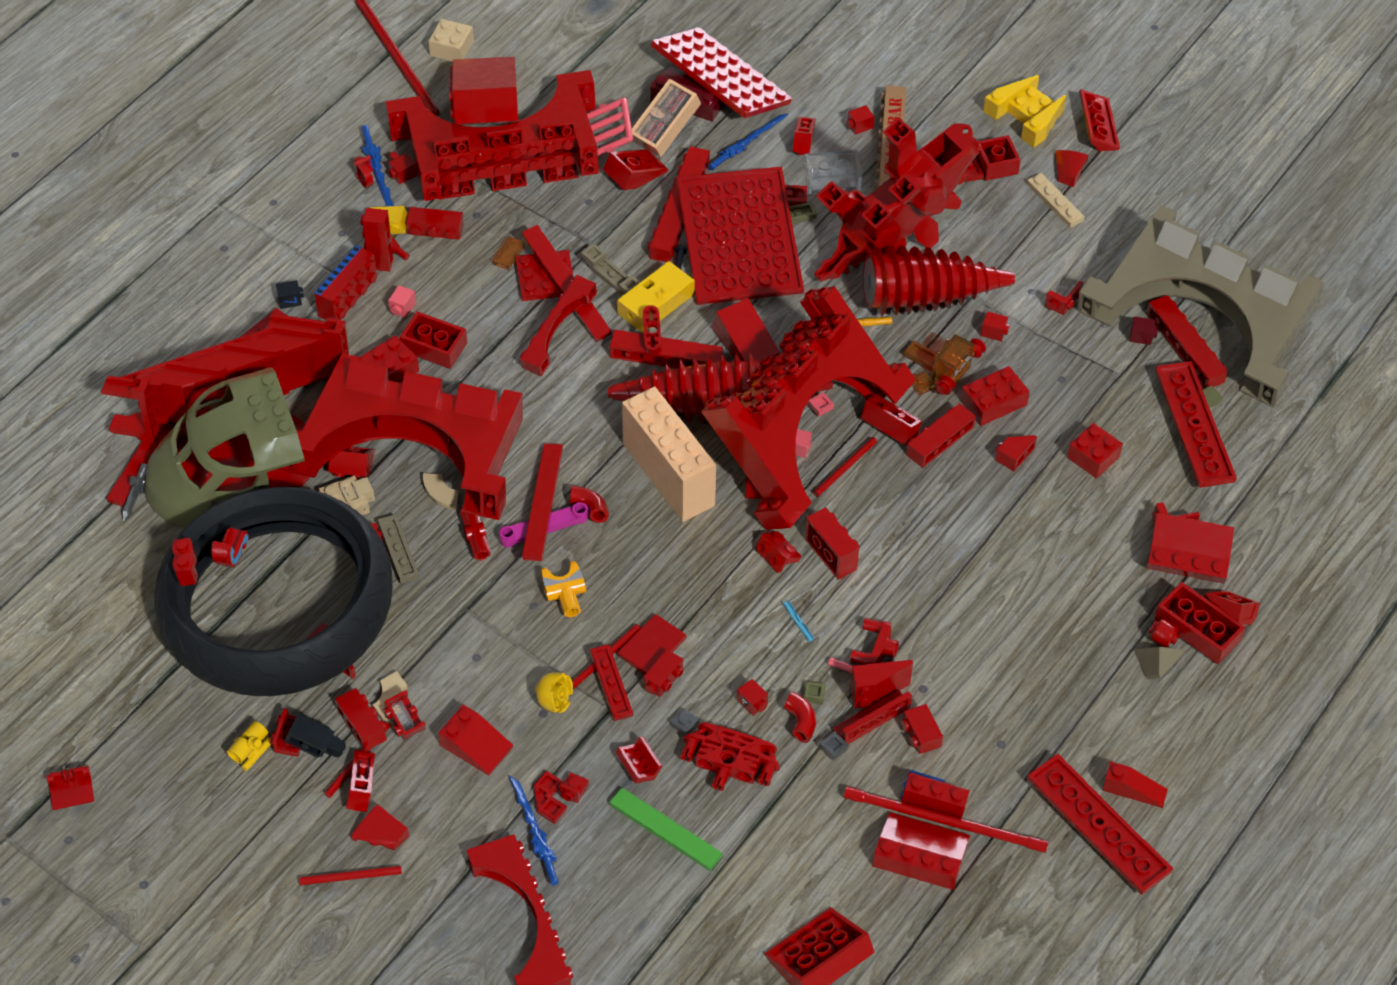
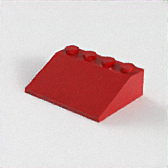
[1146,512,1234,584]
[873,812,970,890]
[764,907,875,985]

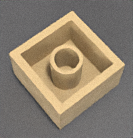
[429,19,474,61]

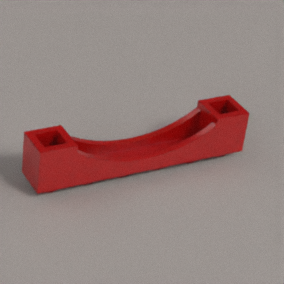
[520,275,597,376]

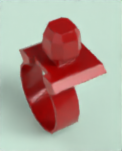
[354,155,374,188]

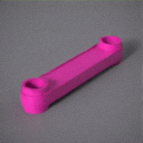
[499,502,589,548]

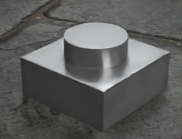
[671,708,699,735]
[819,731,849,760]

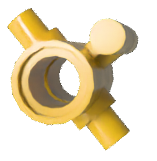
[227,721,272,772]

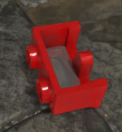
[383,690,426,740]

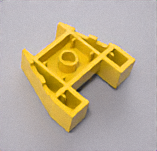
[983,75,1066,148]

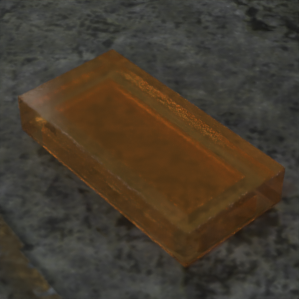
[492,236,525,270]

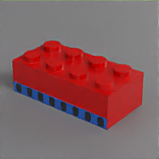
[314,245,377,320]

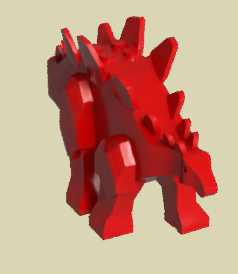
[814,117,979,282]

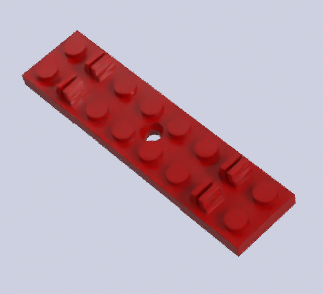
[1155,361,1237,488]
[1027,754,1173,895]

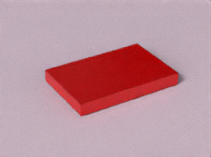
[618,614,687,675]

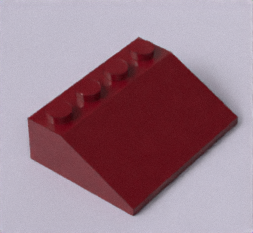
[650,66,724,122]

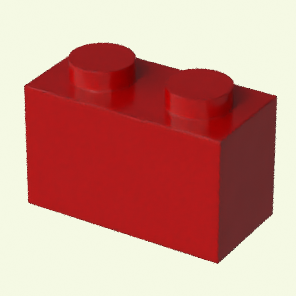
[901,704,943,754]

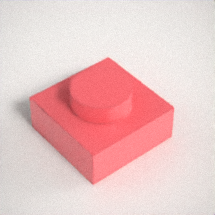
[808,392,834,417]

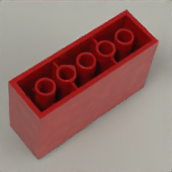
[449,56,518,124]

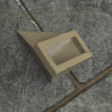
[1134,647,1184,679]

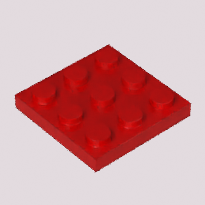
[516,250,573,301]

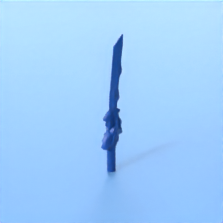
[708,113,789,170]
[361,125,394,206]
[509,775,559,886]

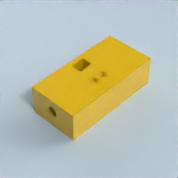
[617,261,695,334]

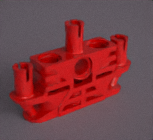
[680,722,780,791]

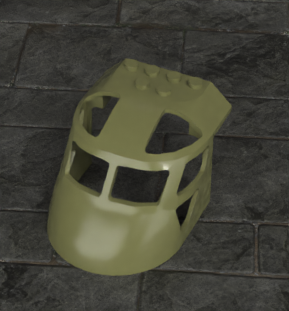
[144,367,305,527]

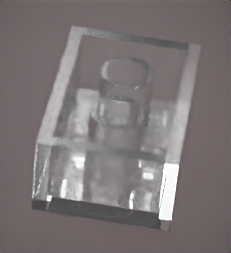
[804,150,862,194]

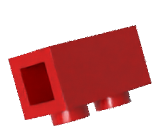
[644,649,684,697]

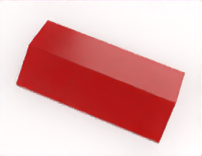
[1079,89,1120,151]

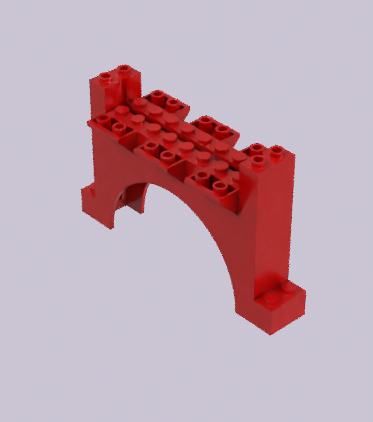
[385,70,599,201]
[701,286,916,530]
[278,353,523,520]

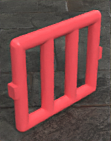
[587,98,633,156]

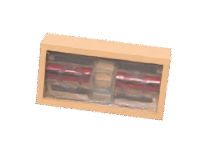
[632,79,701,158]

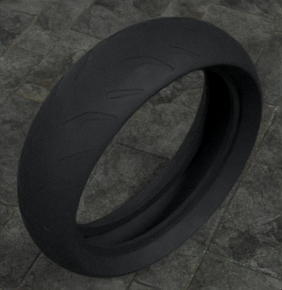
[154,487,393,696]

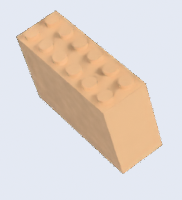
[622,387,716,522]

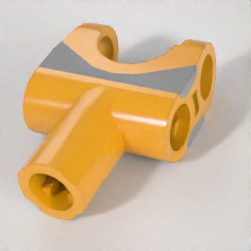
[541,561,586,618]

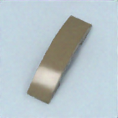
[581,243,640,295]

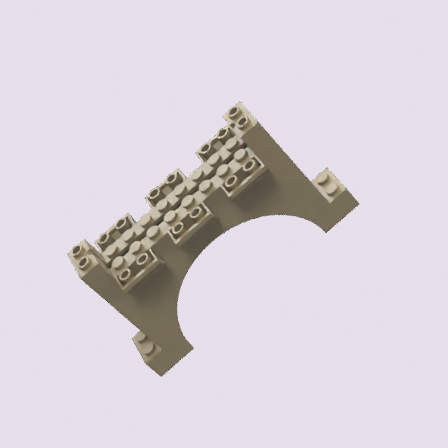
[1078,205,1324,408]

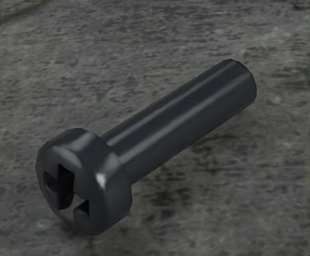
[675,245,688,270]

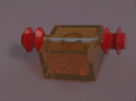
[932,334,986,395]

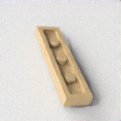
[1027,173,1085,228]

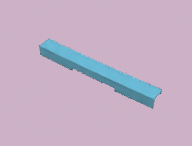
[783,600,814,642]

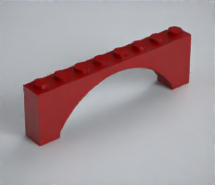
[466,834,574,985]

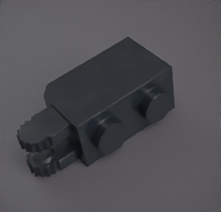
[284,713,346,758]

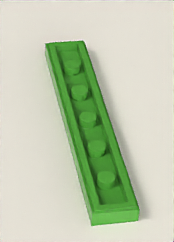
[610,788,723,871]

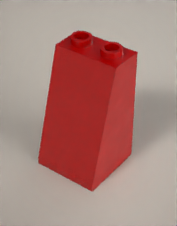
[711,298,780,361]

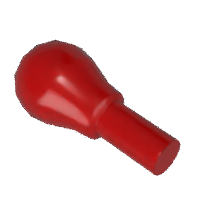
[391,235,410,260]

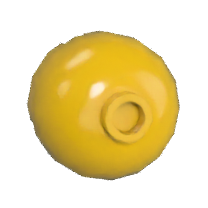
[535,672,573,713]

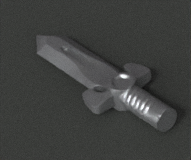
[123,463,147,521]

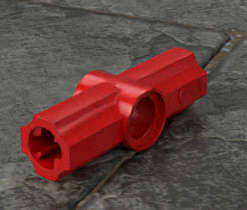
[460,509,491,561]

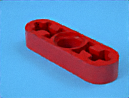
[643,305,661,355]

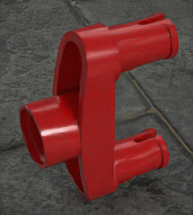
[850,618,899,665]

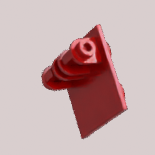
[46,765,95,811]

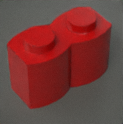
[172,538,198,586]

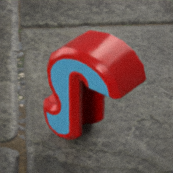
[211,528,249,568]

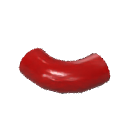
[570,486,609,523]
[784,692,817,743]

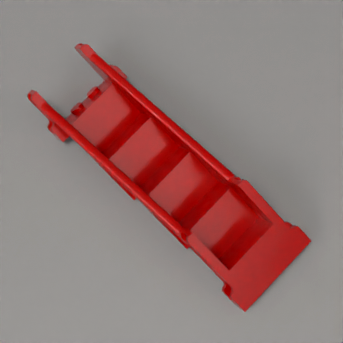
[101,314,349,443]

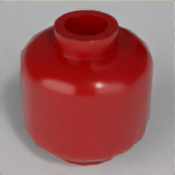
[1149,618,1180,648]

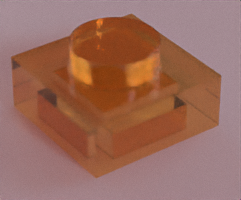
[912,372,935,395]

